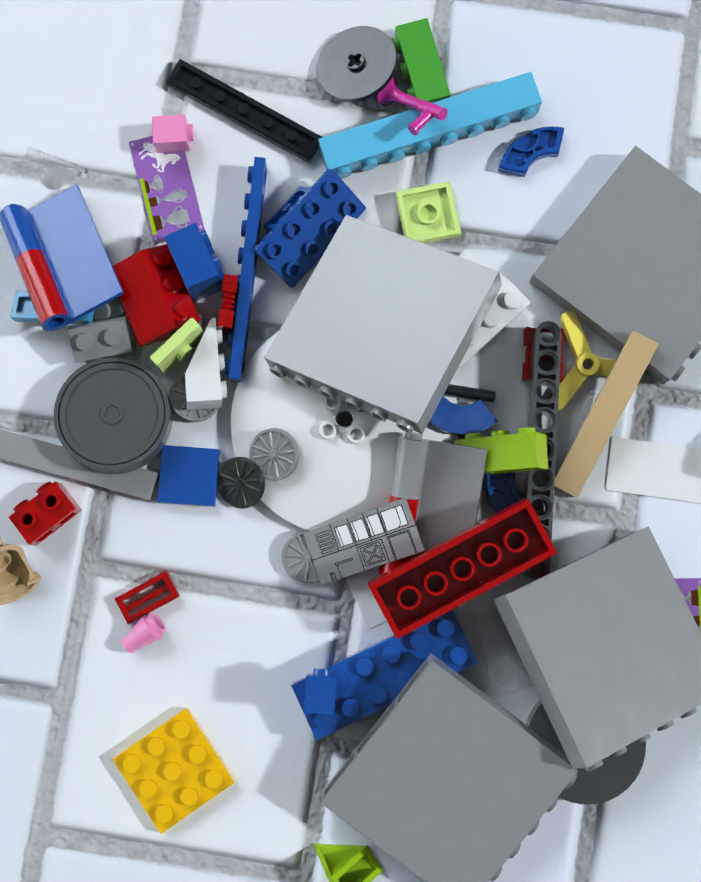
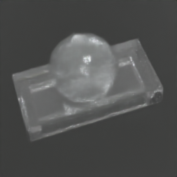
[25,147,88,190]

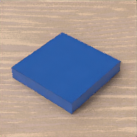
[157,445,221,507]

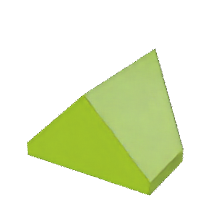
[313,843,383,882]

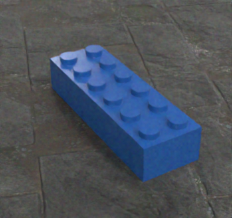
[291,609,478,741]

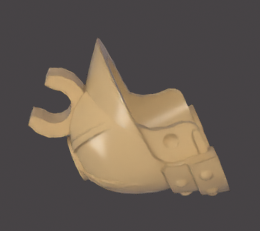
[0,537,41,605]

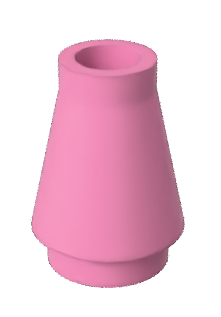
[121,613,166,654]

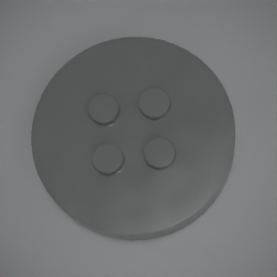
[54,357,173,474]
[526,699,646,805]

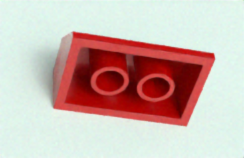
[113,244,201,347]

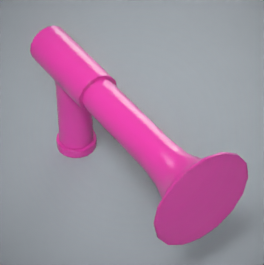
[377,78,448,136]

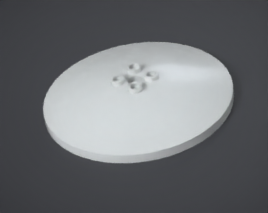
[231,331,458,531]

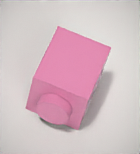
[152,114,195,153]

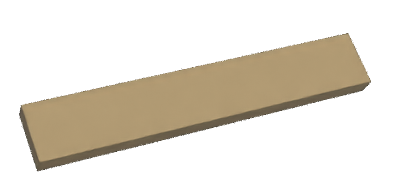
[554,330,659,498]

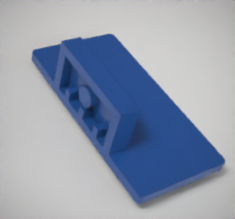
[254,169,366,288]

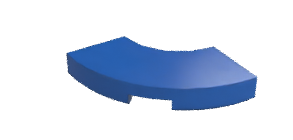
[498,126,564,177]
[428,396,498,435]
[485,473,534,513]

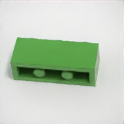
[391,18,450,103]

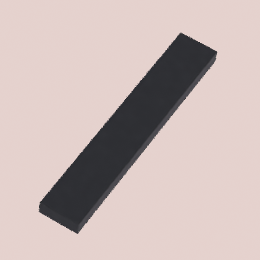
[166,59,323,164]

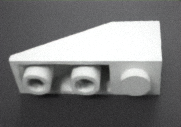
[185,317,227,410]

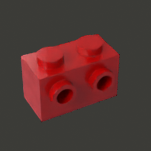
[8,481,82,546]

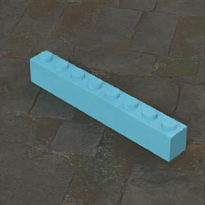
[318,72,542,179]

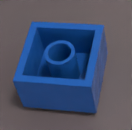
[164,223,224,302]

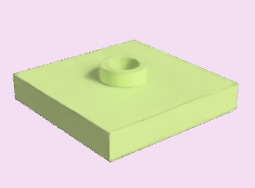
[395,181,462,244]
[150,318,204,375]

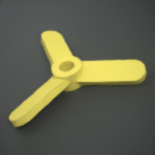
[558,311,616,411]

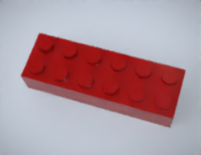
[367,498,557,639]

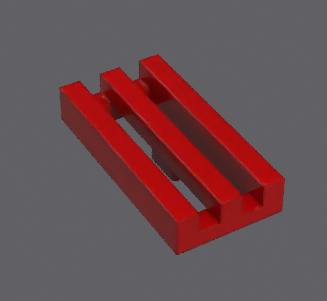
[115,571,180,624]

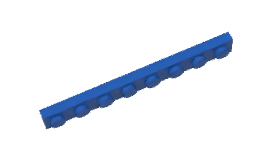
[225,157,268,383]

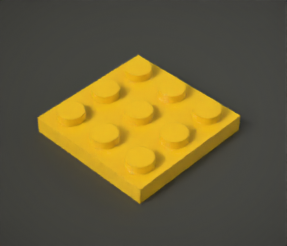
[112,707,236,834]

